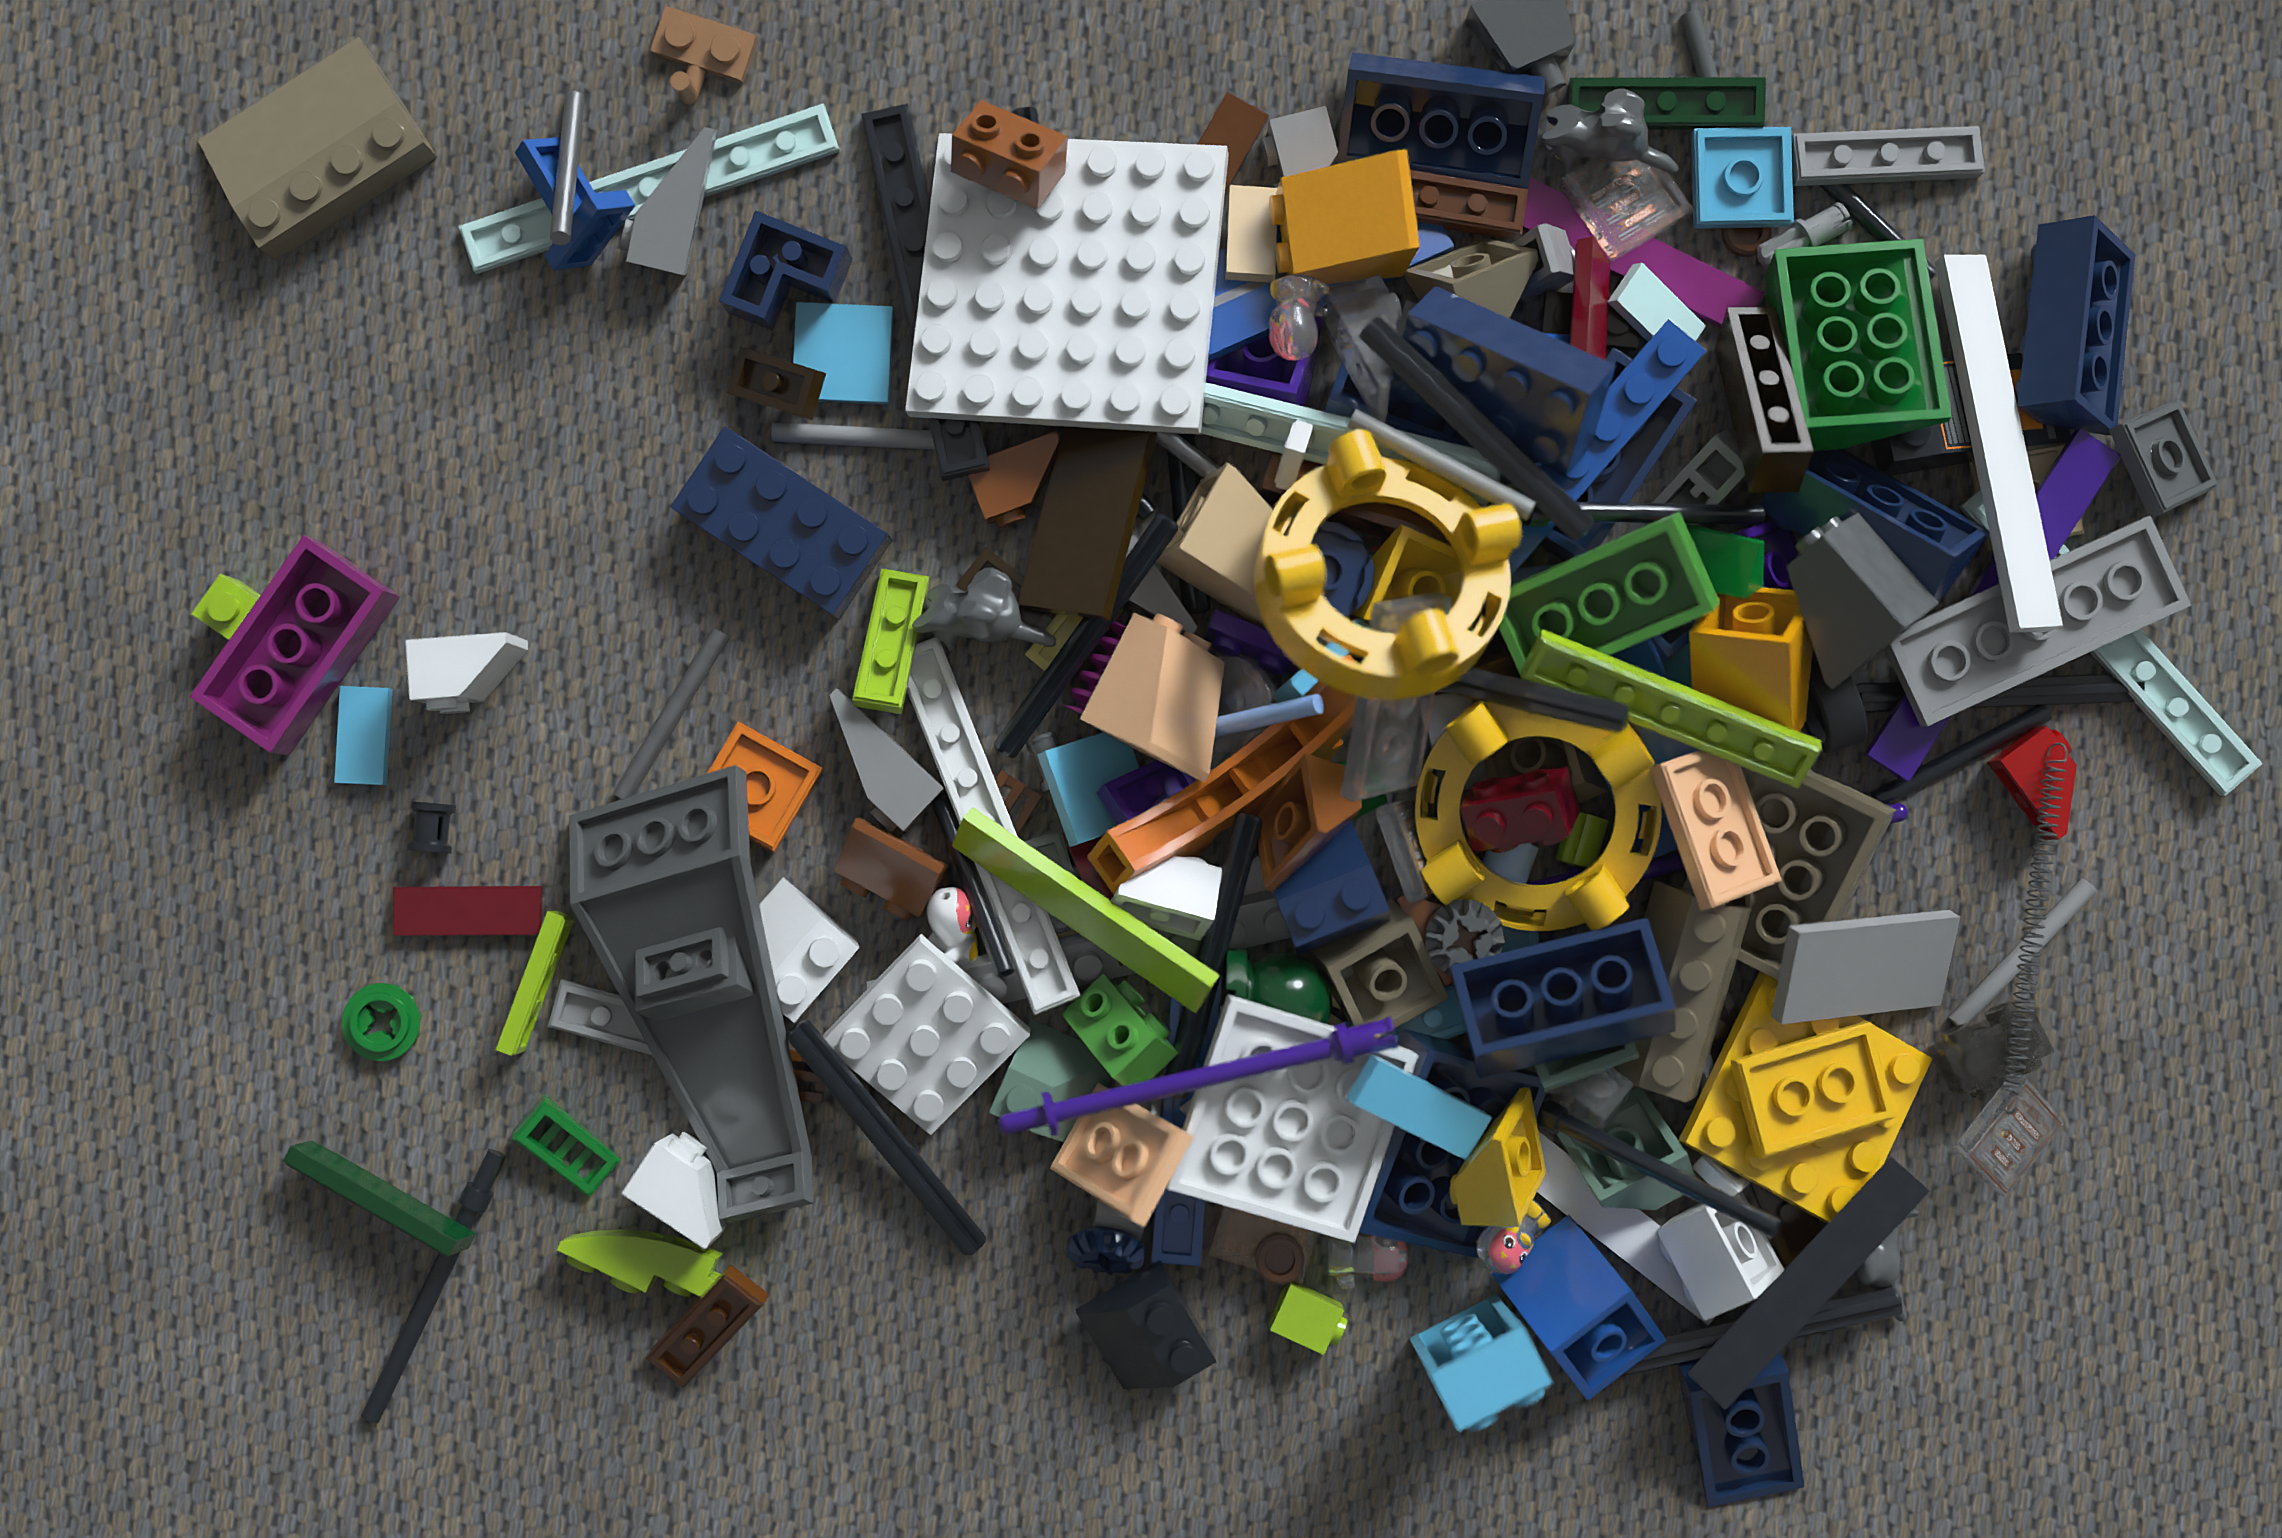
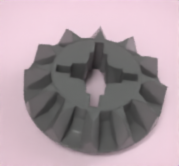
[1425,899,1505,976]

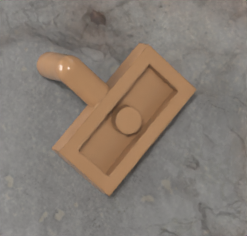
[650,6,758,105]

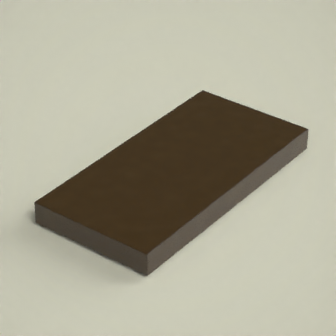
[1018,426,1158,621]

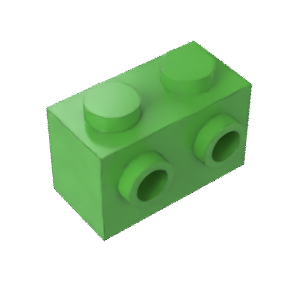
[1061,973,1178,1086]

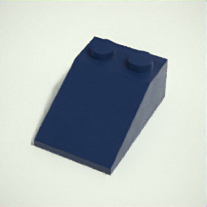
[1256,820,1390,956]
[1677,1352,1804,1507]

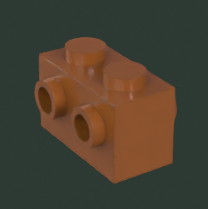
[951,100,1068,209]

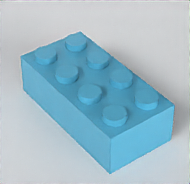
[1409,1294,1552,1431]

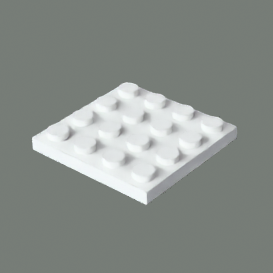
[1167,995,1419,1243]

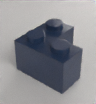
[719,210,853,331]

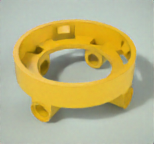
[1254,430,1521,700]
[1415,700,1662,931]

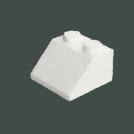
[406,632,528,714]
[759,877,859,1023]
[622,1132,726,1249]
[1656,1191,1784,1321]

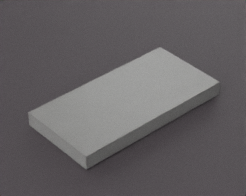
[1771,910,1960,1024]

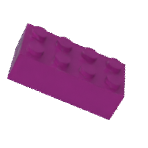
[189,535,400,755]

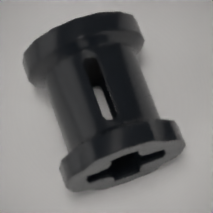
[407,802,456,854]

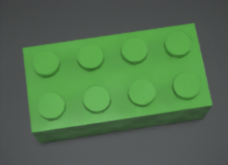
[1498,511,1720,681]

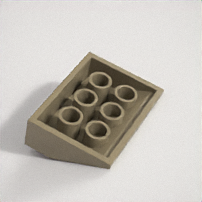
[198,37,438,260]
[1682,767,1896,980]

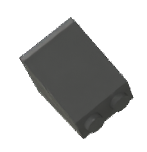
[1787,513,1939,689]

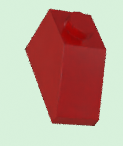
[1987,726,2077,840]

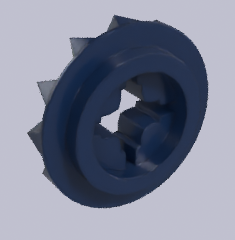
[1067,1227,1146,1275]

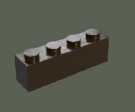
[1715,307,1813,493]

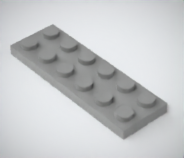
[1885,516,2191,727]

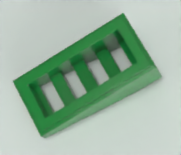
[512,1094,621,1197]

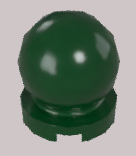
[1219,948,1333,1024]

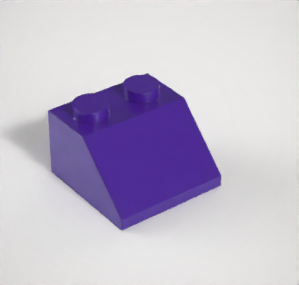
[1206,316,1322,407]

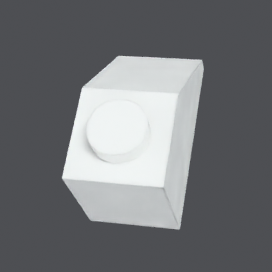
[1111,855,1222,941]

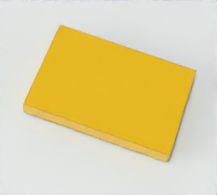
[1730,1022,1896,1158]

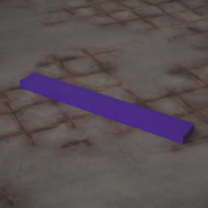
[1864,428,2121,782]

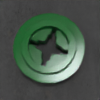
[342,983,423,1061]

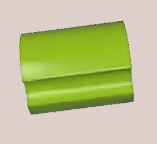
[1555,812,1609,869]

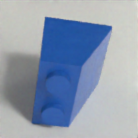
[1491,1215,1666,1400]

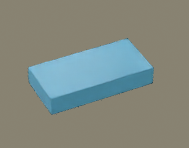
[334,686,393,785]

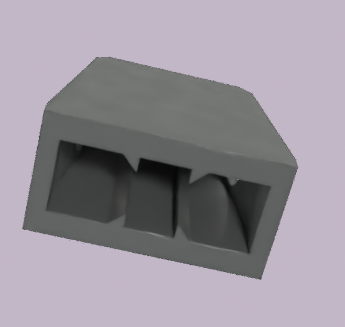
[1466,0,1575,96]

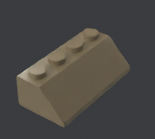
[1607,880,1752,1102]

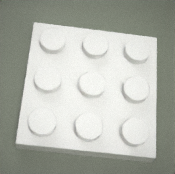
[822,934,1030,1135]

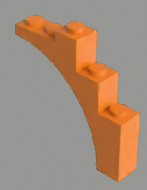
[1087,655,1374,894]

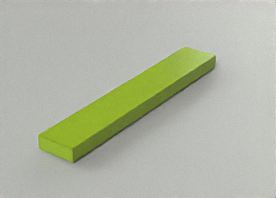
[1521,629,1822,789]
[952,807,1219,1013]

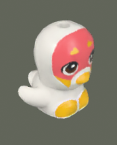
[926,887,978,966]

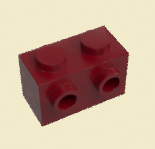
[1460,767,1581,853]

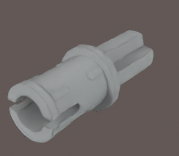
[1756,202,1852,270]

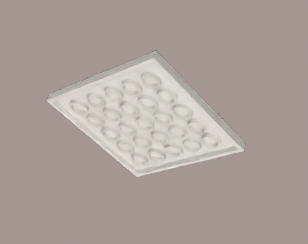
[905,133,1229,434]

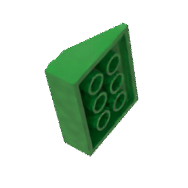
[1765,239,1952,451]

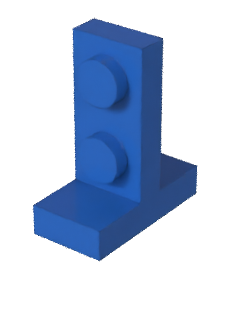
[515,137,636,270]

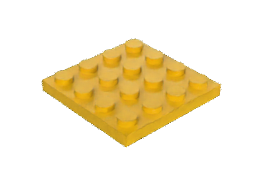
[1678,971,1933,1224]

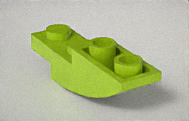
[557,1229,723,1297]

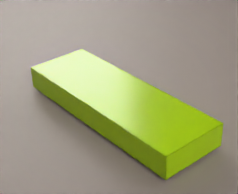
[852,568,929,714]
[496,910,574,1056]

